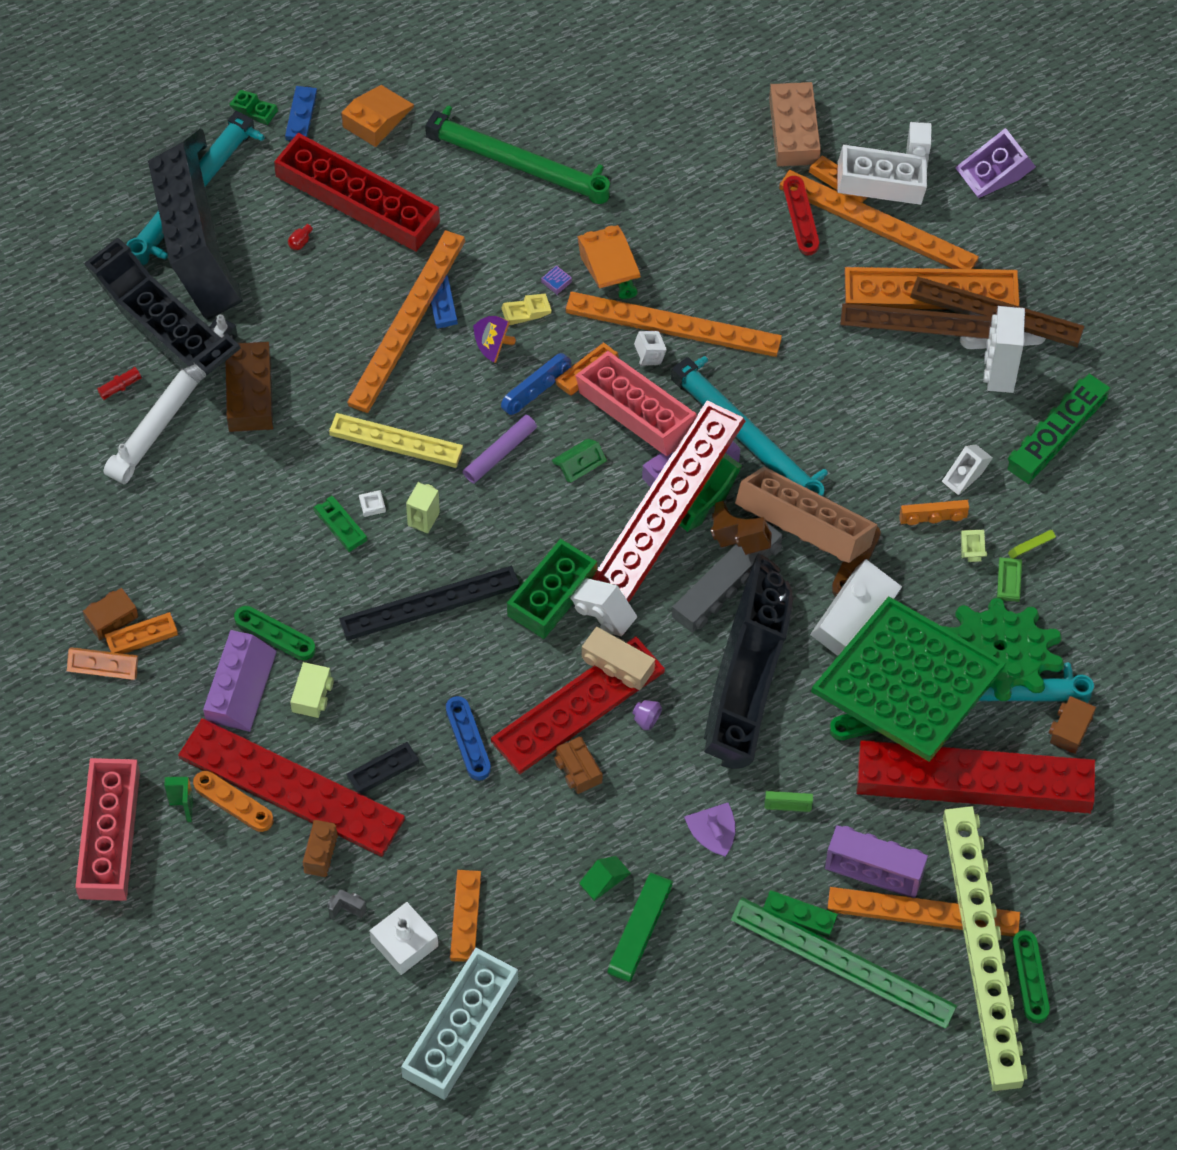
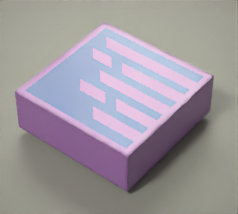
[541,265,572,295]

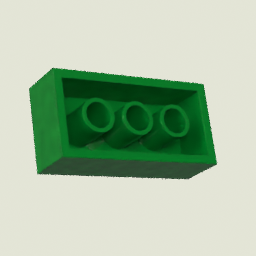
[507,538,597,639]

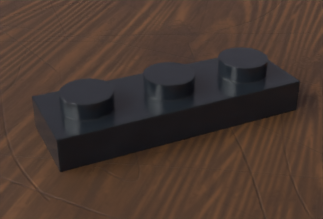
[346,742,419,794]

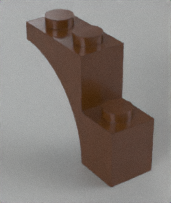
[711,501,772,555]

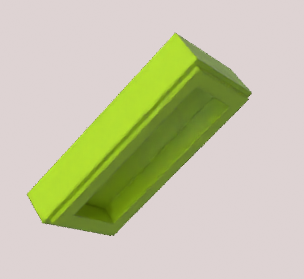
[1008,530,1056,559]

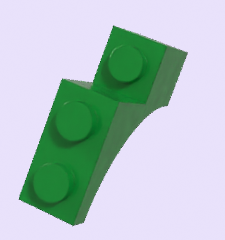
[679,453,742,532]

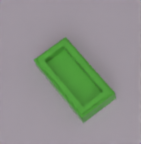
[997,557,1022,602]
[764,791,813,812]

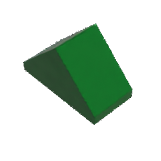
[579,856,631,901]

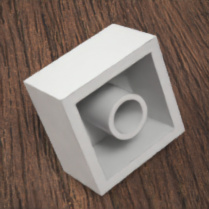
[369,902,438,975]

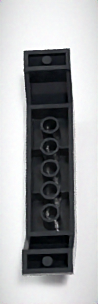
[148,128,243,320]
[84,237,241,383]

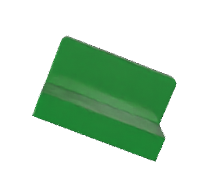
[552,439,607,483]
[164,777,193,822]

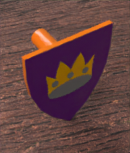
[473,316,516,363]

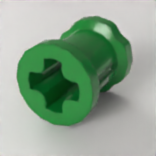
[618,279,638,299]

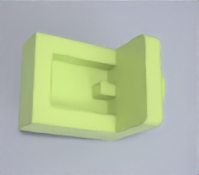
[961,530,987,562]

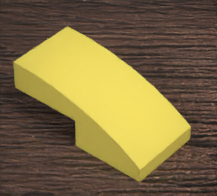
[502,294,552,325]

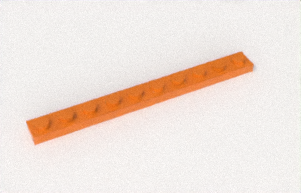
[779,170,979,269]
[347,230,466,413]
[566,292,782,357]

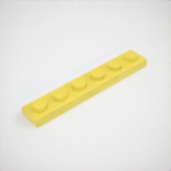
[329,413,463,468]

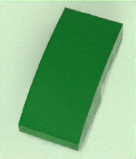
[229,90,279,125]

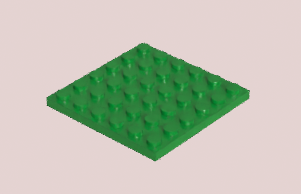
[811,596,1006,762]

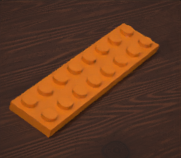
[845,267,1019,309]

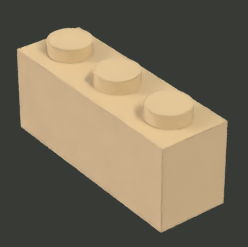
[582,626,655,690]

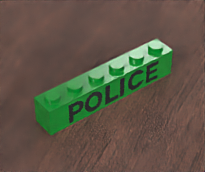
[1007,373,1110,485]

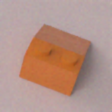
[341,85,414,147]
[577,225,641,288]

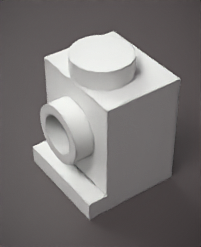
[634,331,667,365]

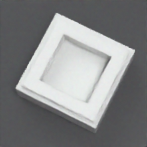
[359,490,386,517]

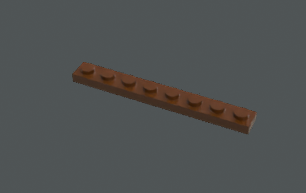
[910,276,1084,348]
[840,303,992,339]

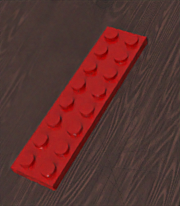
[491,637,665,775]

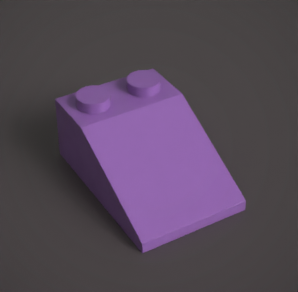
[955,128,1036,198]

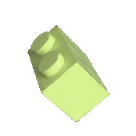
[406,482,440,533]
[290,662,334,718]

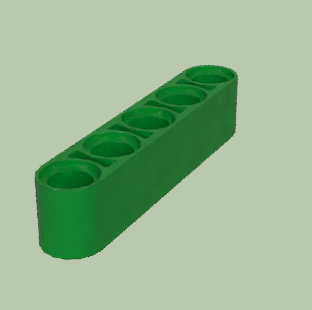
[607,872,673,983]

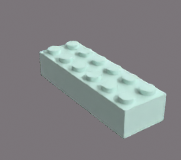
[401,948,518,1100]

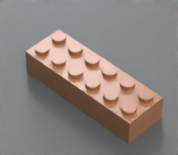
[735,467,877,563]

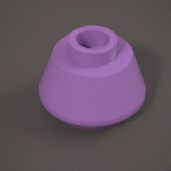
[632,700,662,731]

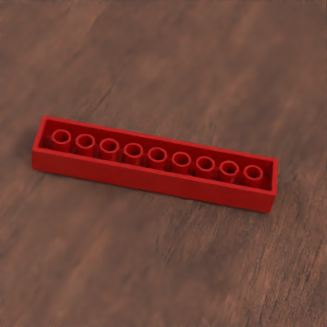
[856,741,1095,814]

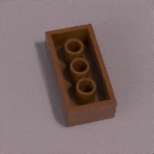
[225,342,273,432]

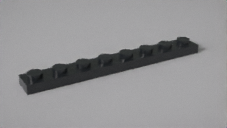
[339,565,519,641]

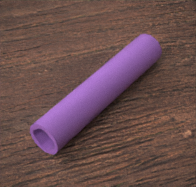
[463,415,537,484]

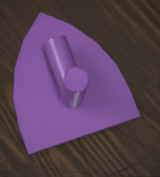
[684,803,735,857]

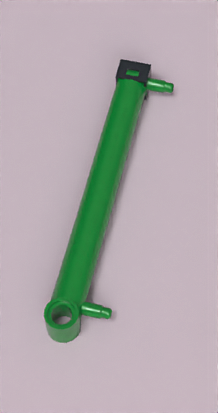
[425,106,610,204]

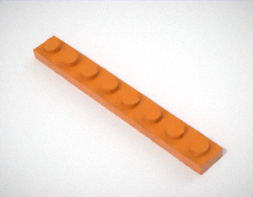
[827,887,1020,937]

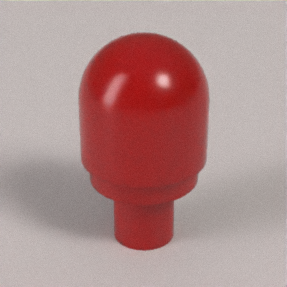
[288,224,313,250]

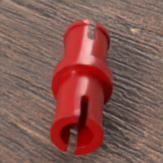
[97,366,142,400]

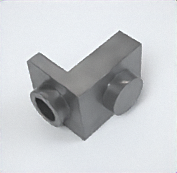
[327,889,366,919]

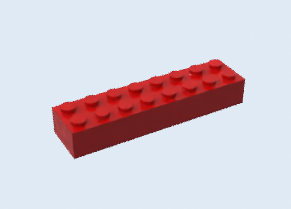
[274,133,440,252]

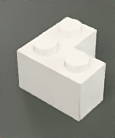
[570,578,637,636]

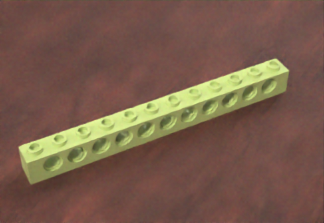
[943,806,1027,1091]

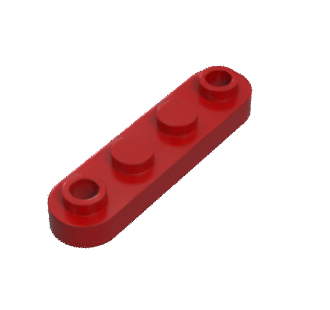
[783,176,819,255]

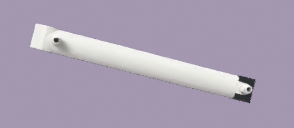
[104,315,238,484]

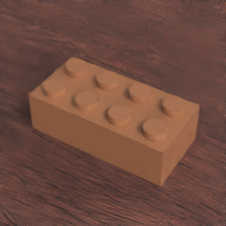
[769,82,820,166]

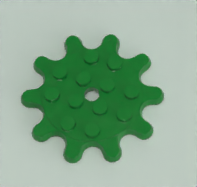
[942,598,1064,701]

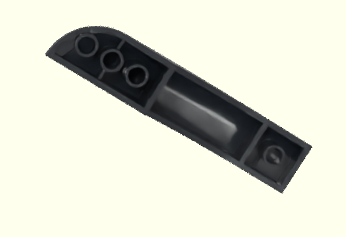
[704,553,793,769]

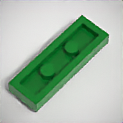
[763,890,838,938]

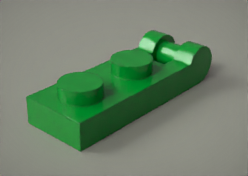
[313,495,367,552]

